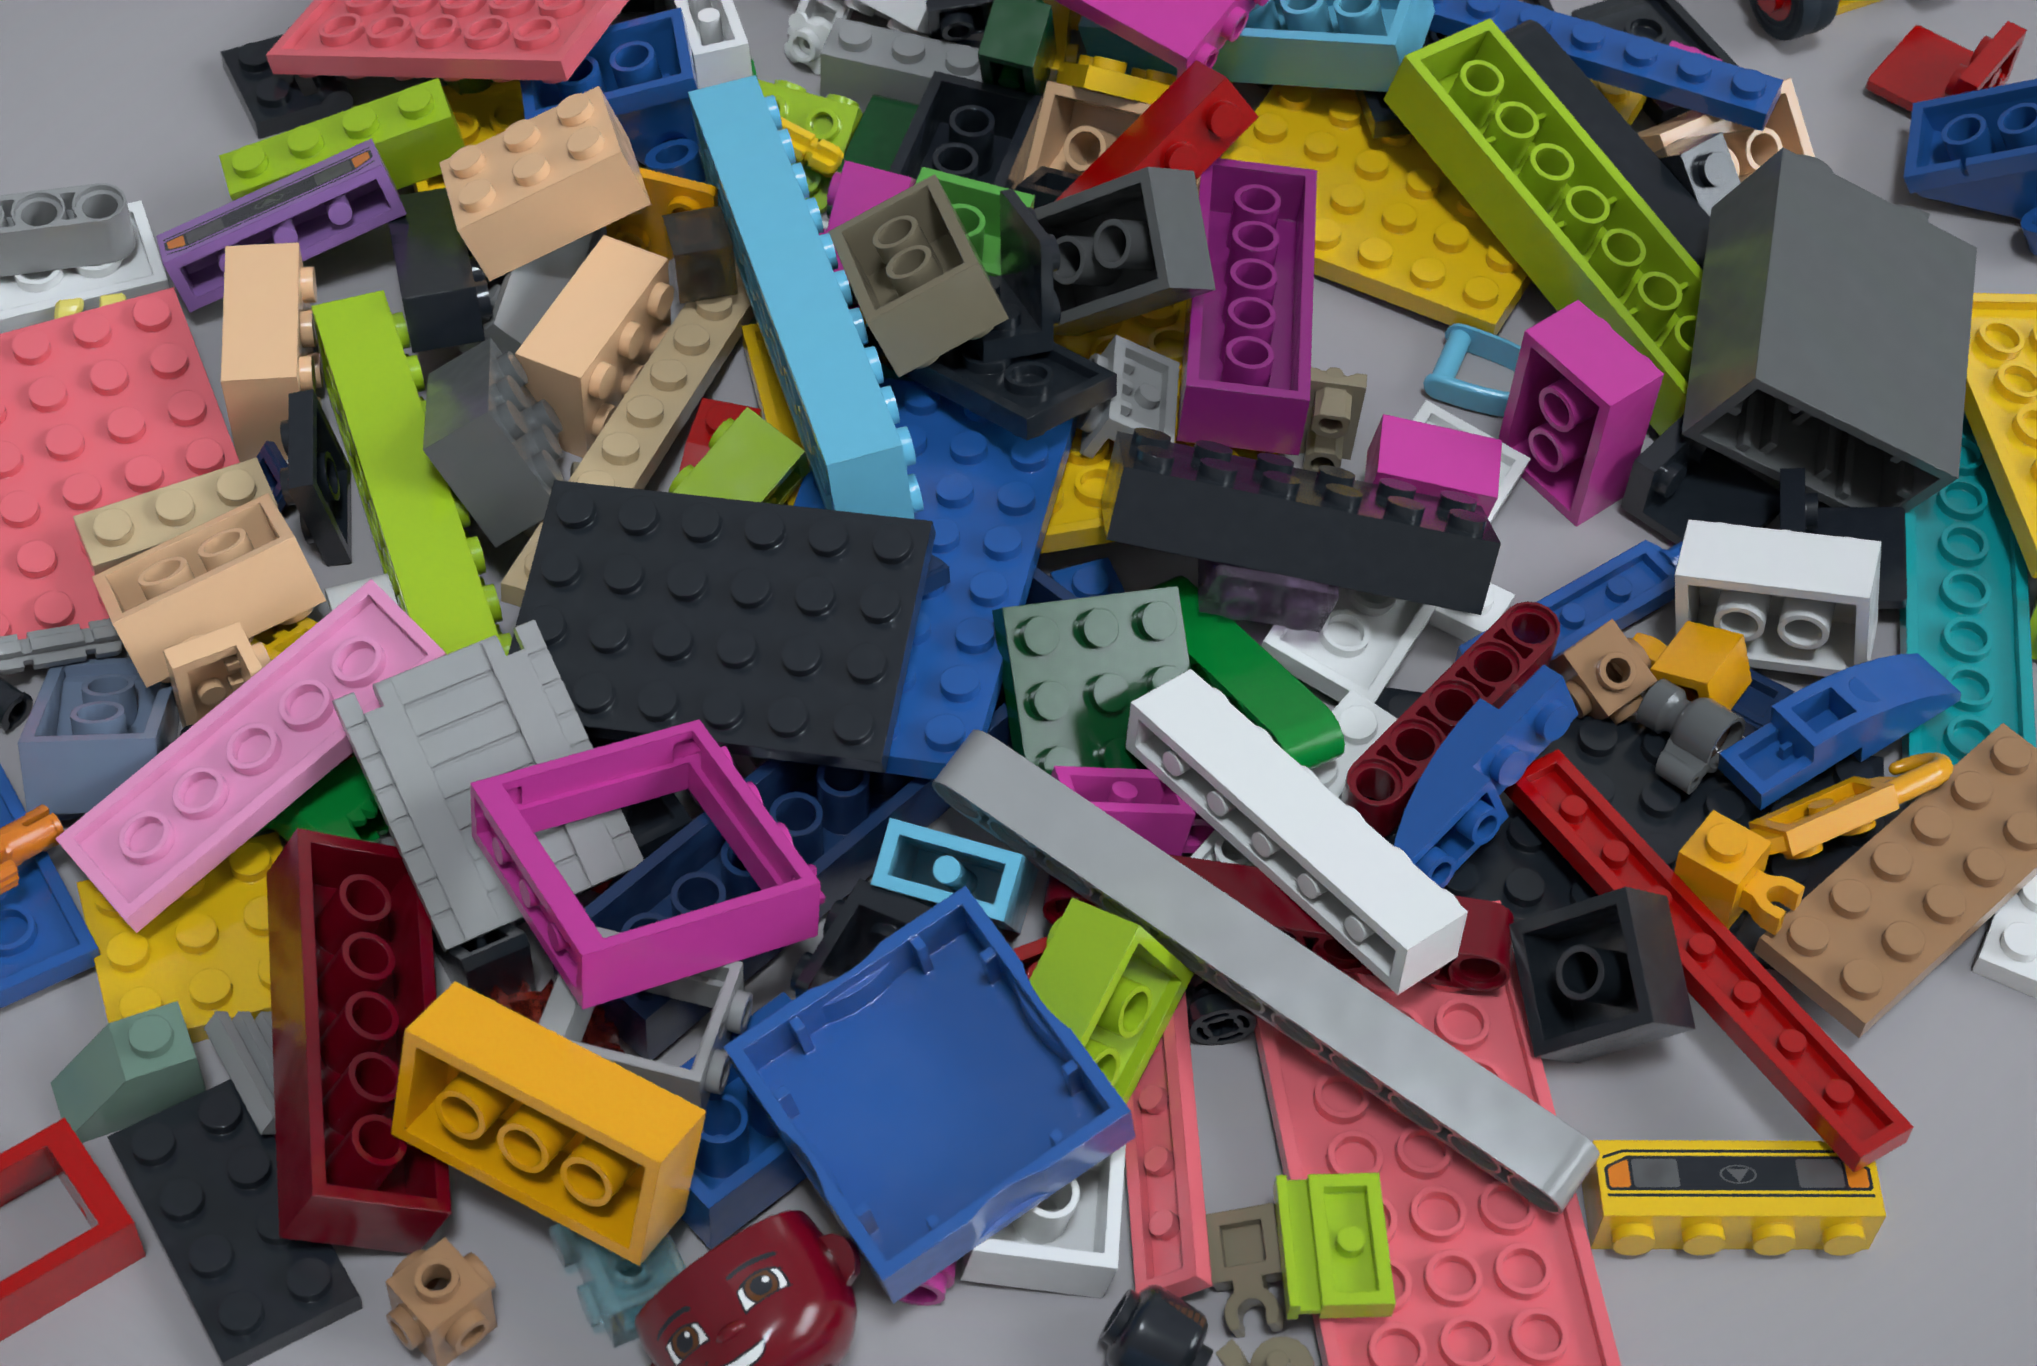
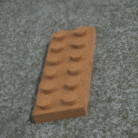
[1754,723,2037,1038]

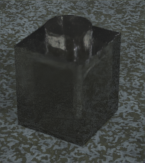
[662,206,738,304]

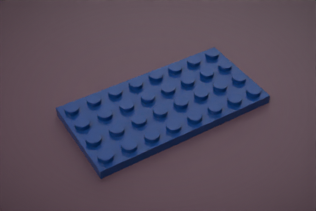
[793,378,1078,780]

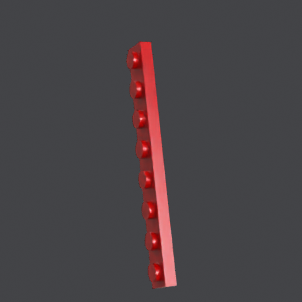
[1504,749,1914,1173]

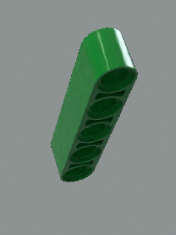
[1146,575,1345,770]

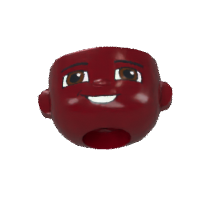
[635,1210,861,1366]

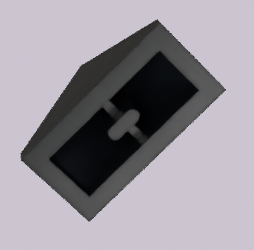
[433,924,537,1009]

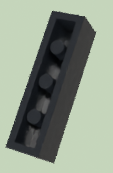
[388,188,493,353]

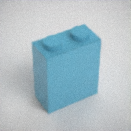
[871,818,1039,934]

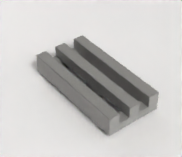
[204,1011,276,1134]

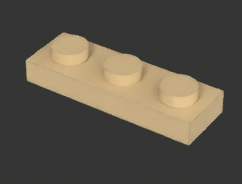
[73,457,278,575]

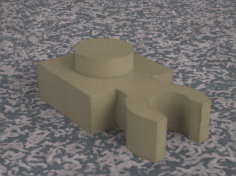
[1206,1203,1284,1338]

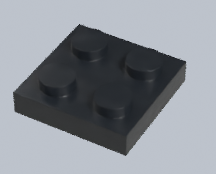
[280,389,351,567]

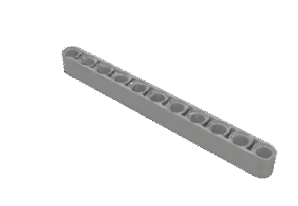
[932,729,1600,1215]

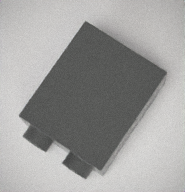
[1682,147,1977,513]

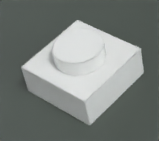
[1429,583,1515,642]

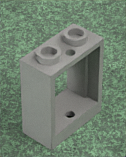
[539,927,753,1110]

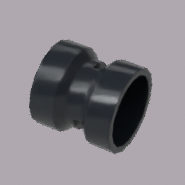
[1185,969,1257,1045]

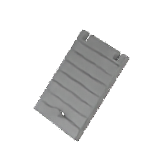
[332,620,644,952]

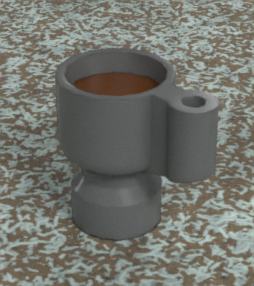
[1637,679,1746,794]

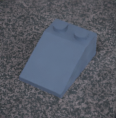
[18,658,179,820]

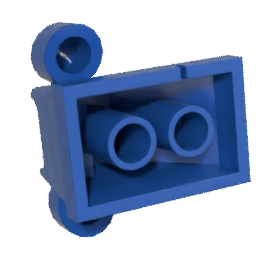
[520,7,706,183]
[1903,78,2037,256]

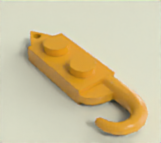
[1748,752,1954,859]

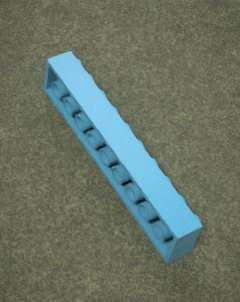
[688,75,924,519]

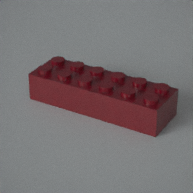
[266,828,452,1254]

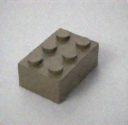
[828,174,1009,377]

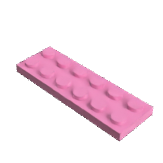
[56,579,447,933]

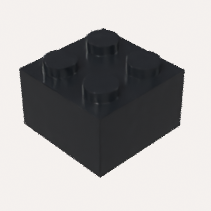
[1509,887,1696,1063]

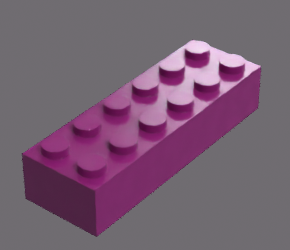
[1177,158,1317,456]

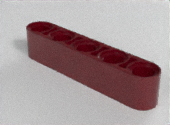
[1341,601,1560,838]

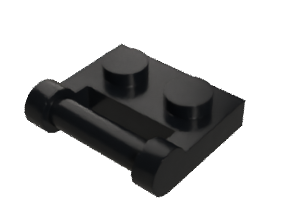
[220,26,353,139]

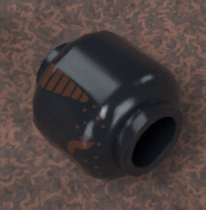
[1100,1285,1214,1366]

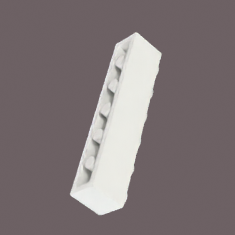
[1126,669,1468,995]

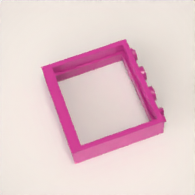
[470,719,826,1010]

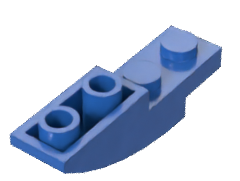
[1718,653,1961,810]
[1394,664,1579,888]

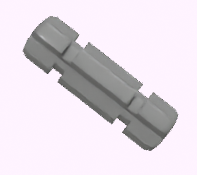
[0,618,122,675]

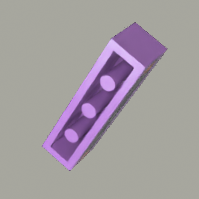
[156,138,407,312]

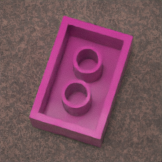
[1498,300,1664,527]

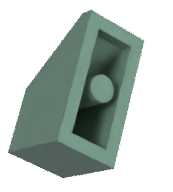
[51,1001,206,1143]

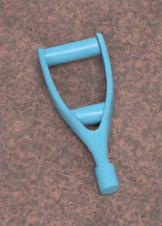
[1423,323,1521,417]

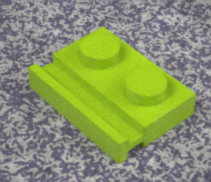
[1273,1173,1396,1319]

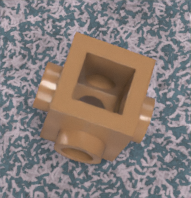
[1549,619,1657,725]
[385,1237,497,1366]

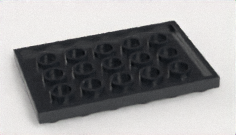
[508,480,936,773]

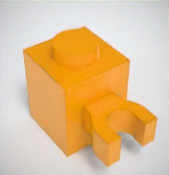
[1632,621,1752,710]
[1674,810,1805,935]

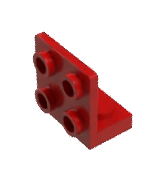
[1866,21,2027,112]

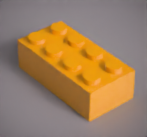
[391,981,706,1266]

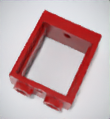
[0,1117,146,1342]

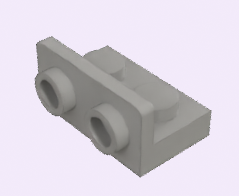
[1077,335,1180,459]

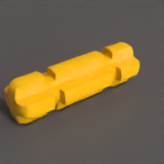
[781,117,844,178]

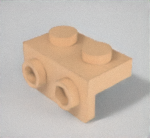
[163,622,271,727]

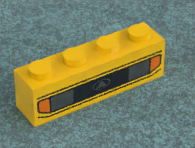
[1581,1140,1886,1256]

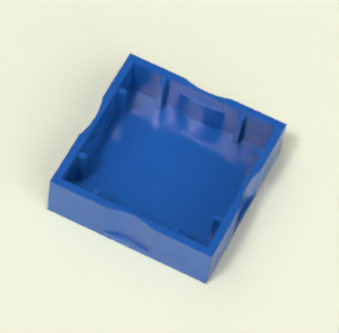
[723,885,1136,1304]

